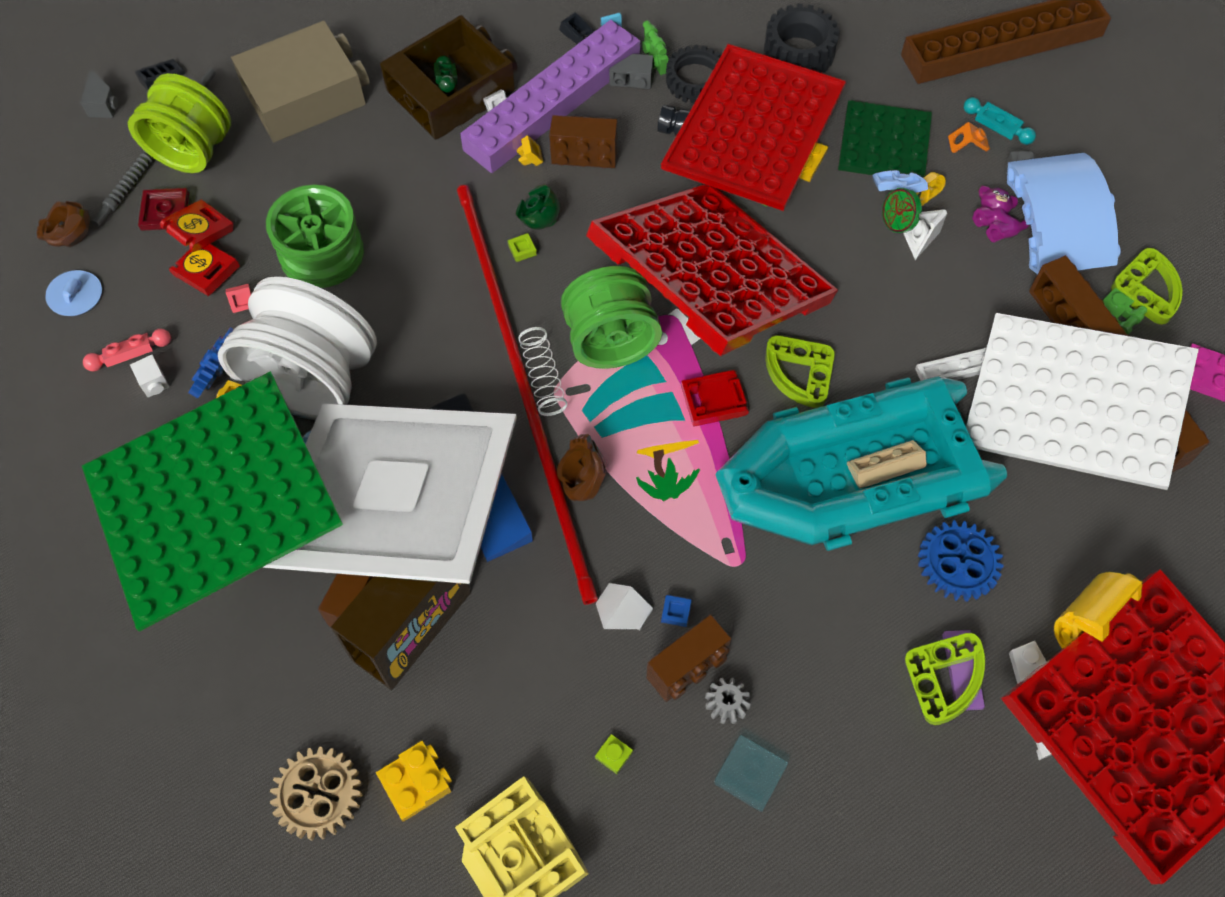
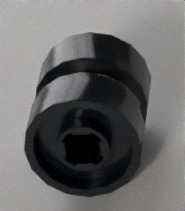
[657,105,691,136]

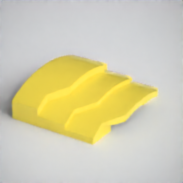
[455,776,589,897]

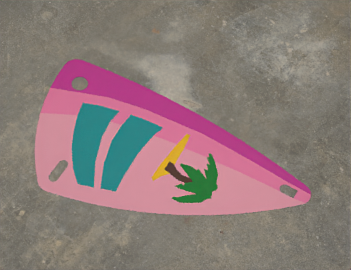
[554,315,746,567]

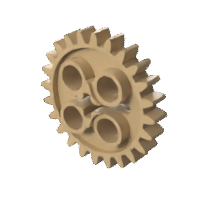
[270,747,362,841]

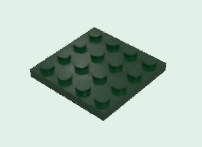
[838,100,932,178]

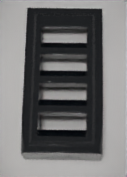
[559,12,595,44]
[135,59,185,91]

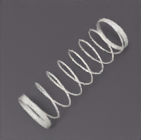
[518,327,567,416]

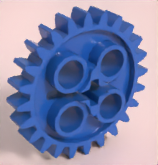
[188,327,234,398]
[918,520,1004,602]

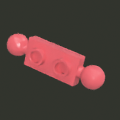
[83,328,171,372]

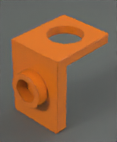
[948,122,990,153]

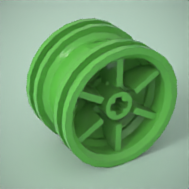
[266,185,364,288]

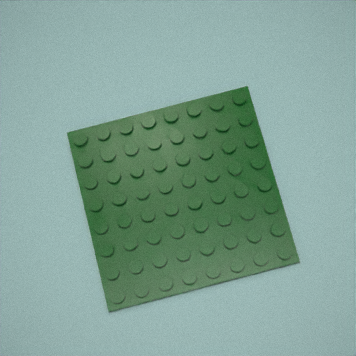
[82,371,343,632]

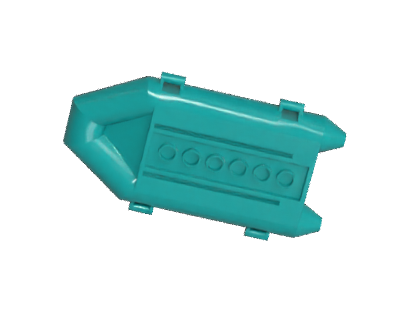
[715,376,1007,551]

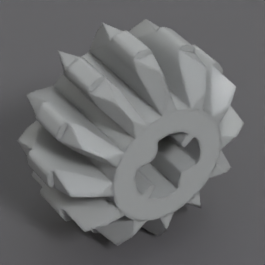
[705,678,751,724]

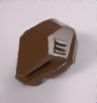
[37,201,90,248]
[557,434,608,501]

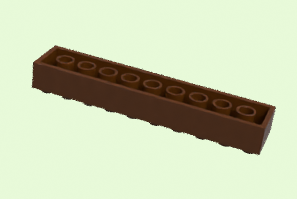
[901,0,1111,84]
[1029,255,1210,472]

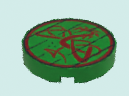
[882,188,922,233]

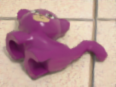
[972,186,1029,242]

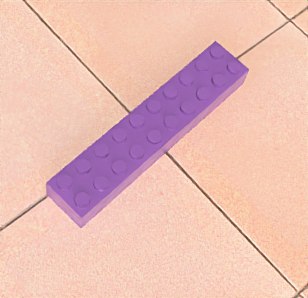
[460,20,640,173]

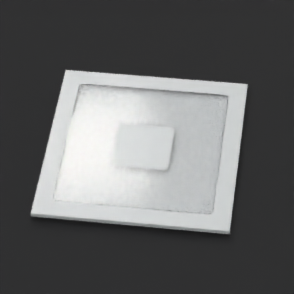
[263,404,517,584]

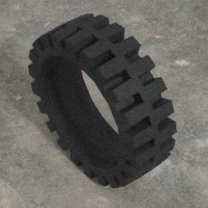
[666,45,721,104]

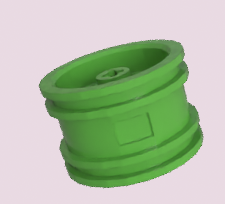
[561,266,662,369]

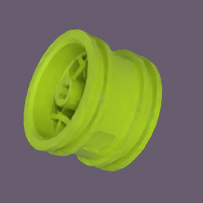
[128,73,231,173]

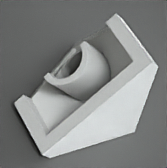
[903,210,947,260]
[596,583,653,631]

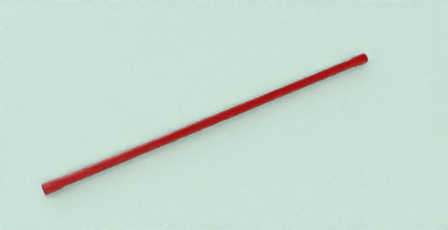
[457,185,598,605]

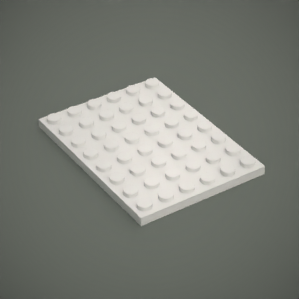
[966,313,1198,490]

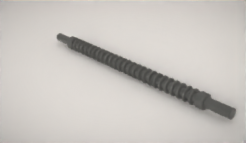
[91,68,216,227]

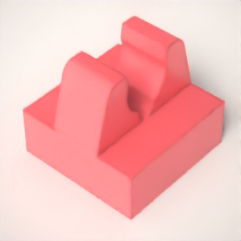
[226,284,252,313]

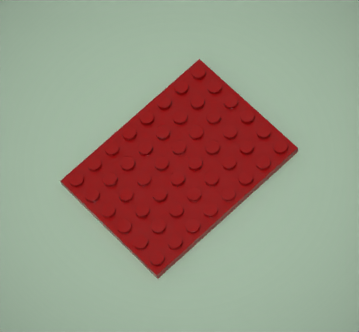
[661,44,846,211]

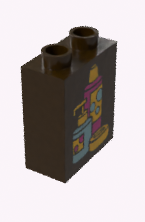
[330,576,471,691]

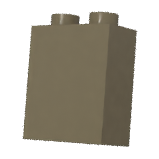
[231,21,370,143]

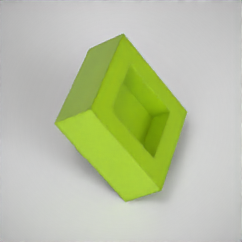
[507,233,537,262]
[595,734,633,774]

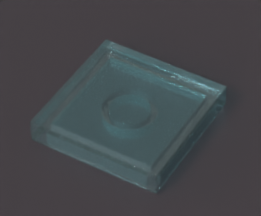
[713,735,788,812]

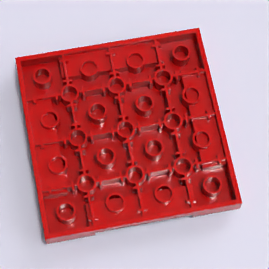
[586,184,838,356]
[1001,569,1225,884]

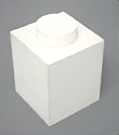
[130,355,170,397]

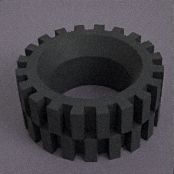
[764,4,839,73]

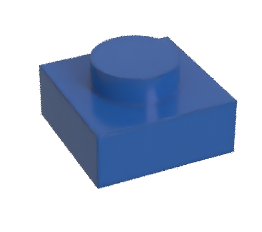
[661,595,691,627]

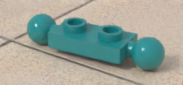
[963,97,1036,145]

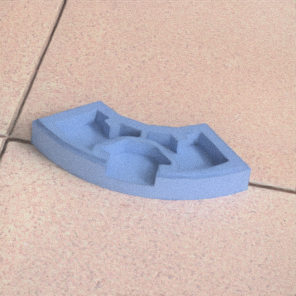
[872,171,928,193]

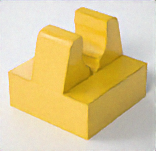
[516,135,543,166]

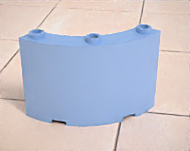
[1007,153,1121,275]

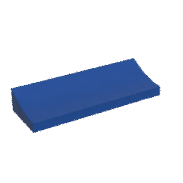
[480,473,533,562]

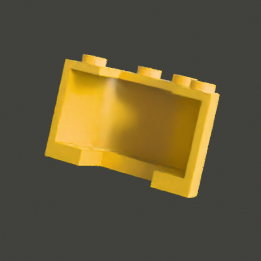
[1054,572,1142,649]

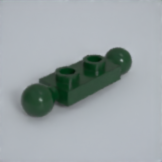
[434,56,457,93]

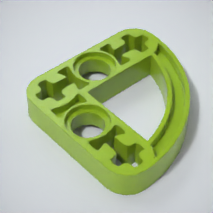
[1111,248,1182,325]
[765,336,835,408]
[905,633,985,725]

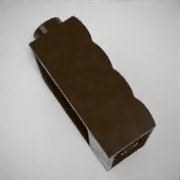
[380,15,518,140]

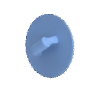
[45,270,102,316]

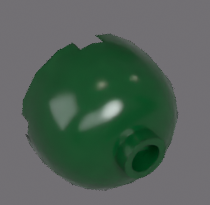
[516,184,560,230]

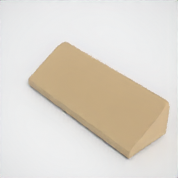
[847,440,926,488]

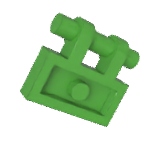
[642,21,668,75]
[1103,288,1147,335]

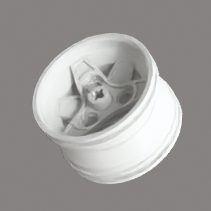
[218,277,377,420]

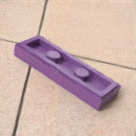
[942,630,985,710]

